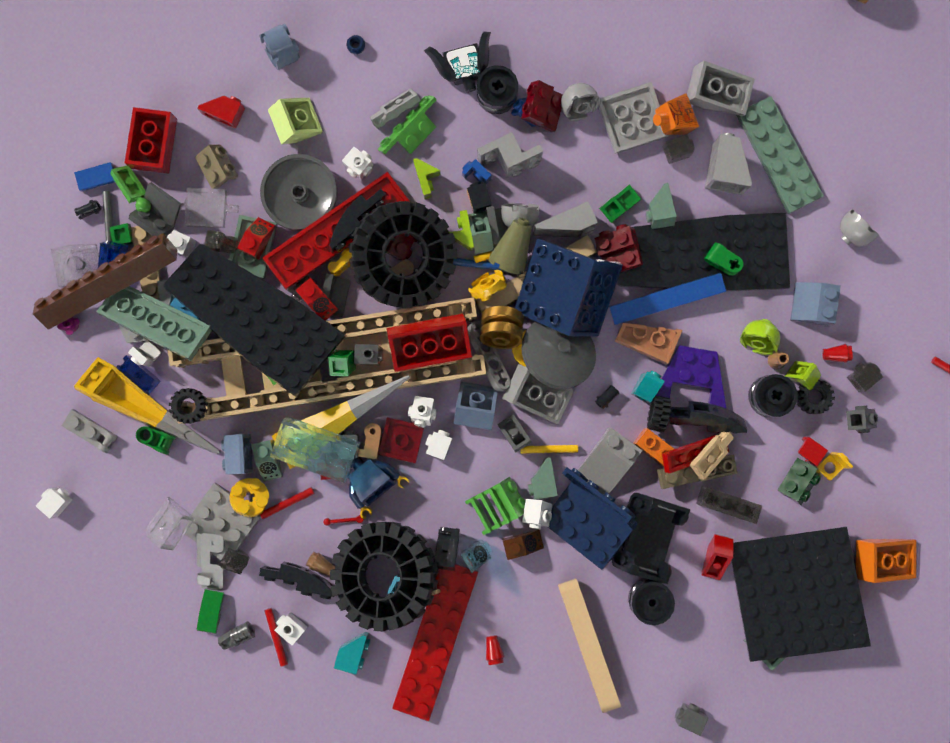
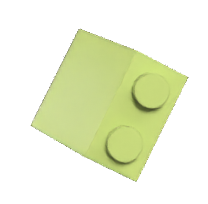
[268,98,323,144]

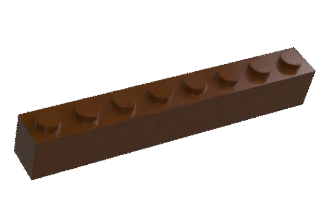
[32,233,178,330]

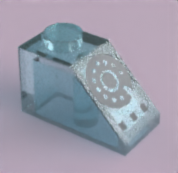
[461,539,493,573]

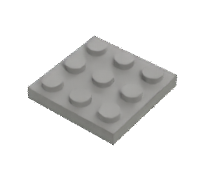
[599,82,669,154]
[180,483,261,564]

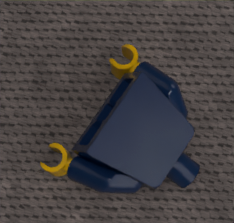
[349,458,409,519]

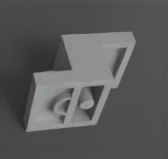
[477,132,543,177]

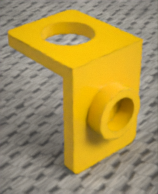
[816,452,853,481]

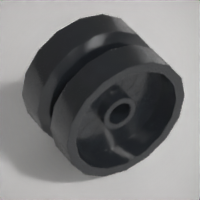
[477,65,518,114]
[748,374,798,417]
[628,578,675,626]

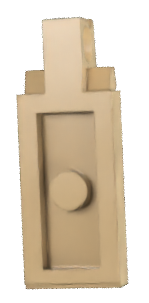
[690,432,734,480]

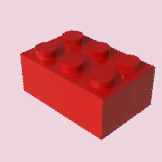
[124,107,177,174]

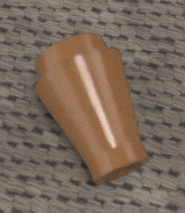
[768,351,789,370]
[306,551,335,576]

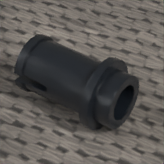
[74,200,101,220]
[595,385,619,409]

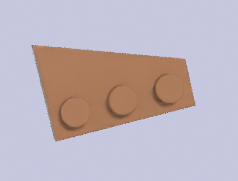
[615,323,682,365]

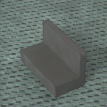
[486,206,509,248]
[322,273,351,317]

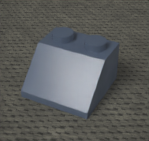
[790,282,841,326]
[454,382,498,430]
[221,434,253,474]

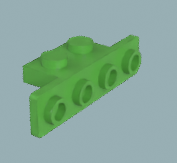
[378,96,437,154]

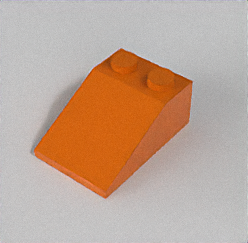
[856,539,916,583]

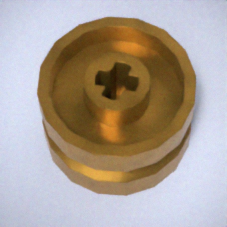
[480,306,524,349]

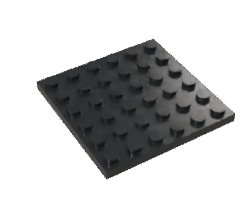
[731,527,871,662]

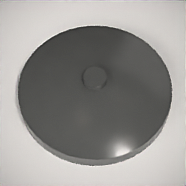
[260,154,338,231]
[521,321,596,389]

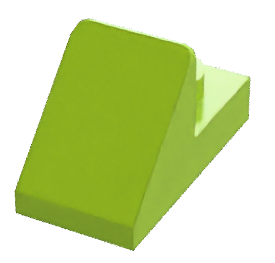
[413,158,441,199]
[449,210,474,251]
[785,361,821,390]

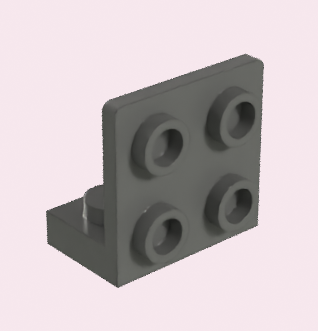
[129,182,181,236]

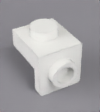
[128,340,161,367]

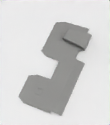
[197,533,224,590]

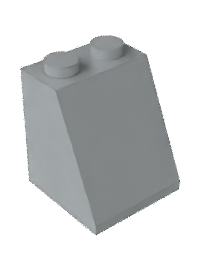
[705,133,752,195]

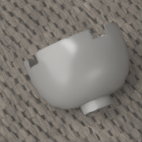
[561,83,600,121]
[501,203,539,227]
[840,209,879,246]

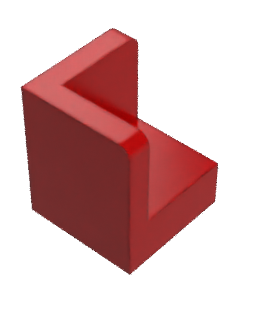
[798,437,828,466]

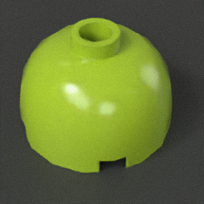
[740,319,781,355]

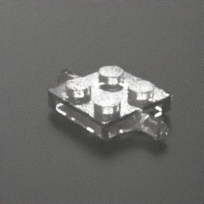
[180,188,239,228]

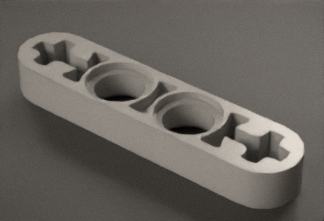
[467,321,510,392]

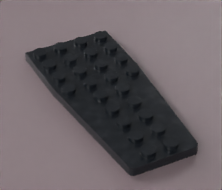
[617,213,790,291]
[164,244,345,397]

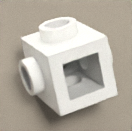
[342,147,373,180]
[408,396,437,427]

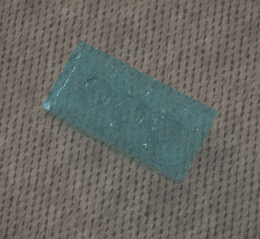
[270,416,361,483]

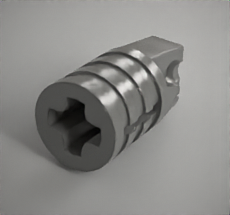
[218,621,255,650]

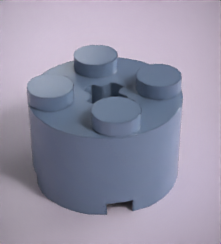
[259,24,300,70]

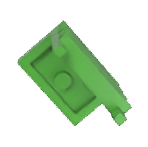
[465,476,526,535]

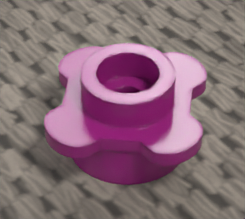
[57,317,80,335]

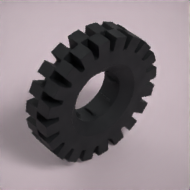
[349,201,457,308]
[330,522,438,632]

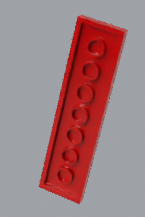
[262,172,409,290]
[392,564,479,721]

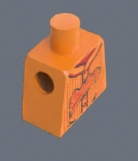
[653,93,699,135]

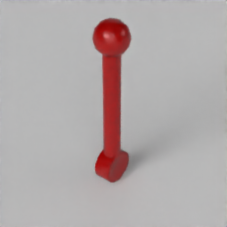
[323,515,364,526]

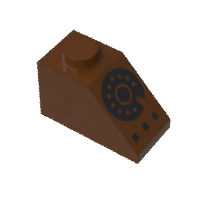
[502,529,544,560]

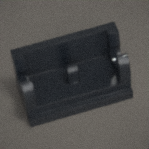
[434,527,460,571]

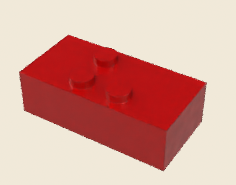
[386,314,472,372]

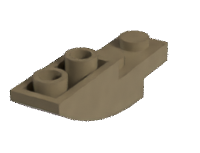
[657,454,738,489]

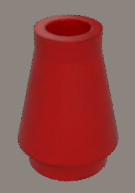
[822,344,853,363]
[486,635,505,665]

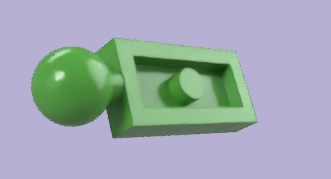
[110,165,151,212]

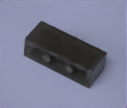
[696,486,762,524]

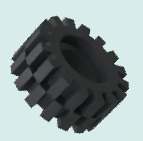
[797,380,835,414]
[169,388,208,424]
[647,395,671,432]

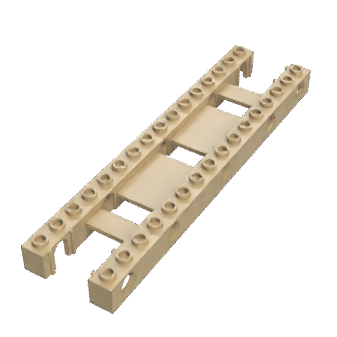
[168,297,486,424]

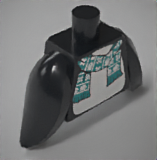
[424,31,491,93]

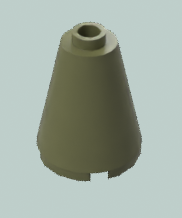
[488,218,532,274]

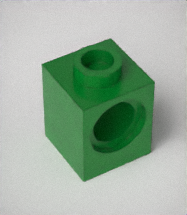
[328,350,356,377]

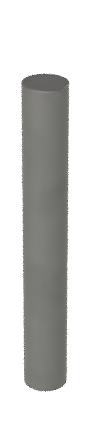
[102,191,114,248]

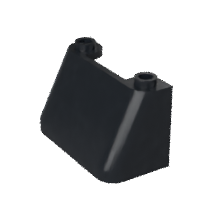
[611,492,690,584]

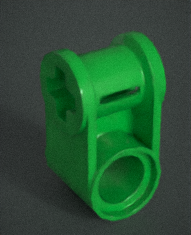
[704,242,743,276]
[136,426,177,455]

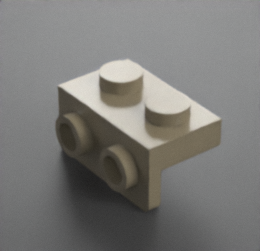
[195,144,238,190]

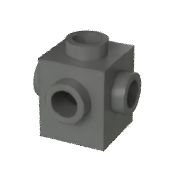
[846,405,878,433]

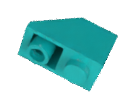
[631,371,665,403]
[334,632,371,675]

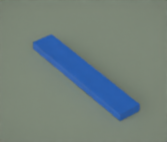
[609,273,726,325]

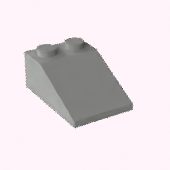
[687,61,755,116]
[533,202,598,238]
[502,364,574,425]
[578,428,643,495]

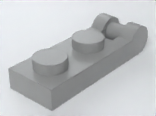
[61,409,118,453]

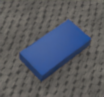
[74,162,115,192]

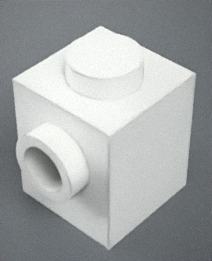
[167,230,197,257]
[425,429,452,460]
[36,487,73,519]
[522,499,552,529]
[274,612,308,645]

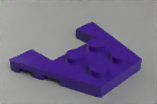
[656,345,727,409]

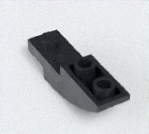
[329,189,386,253]
[669,401,747,433]
[259,561,335,599]

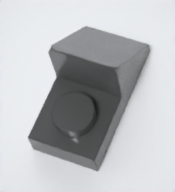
[497,414,532,453]

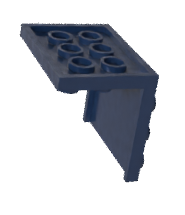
[515,238,623,337]
[548,467,638,571]

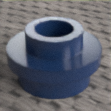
[346,35,365,54]

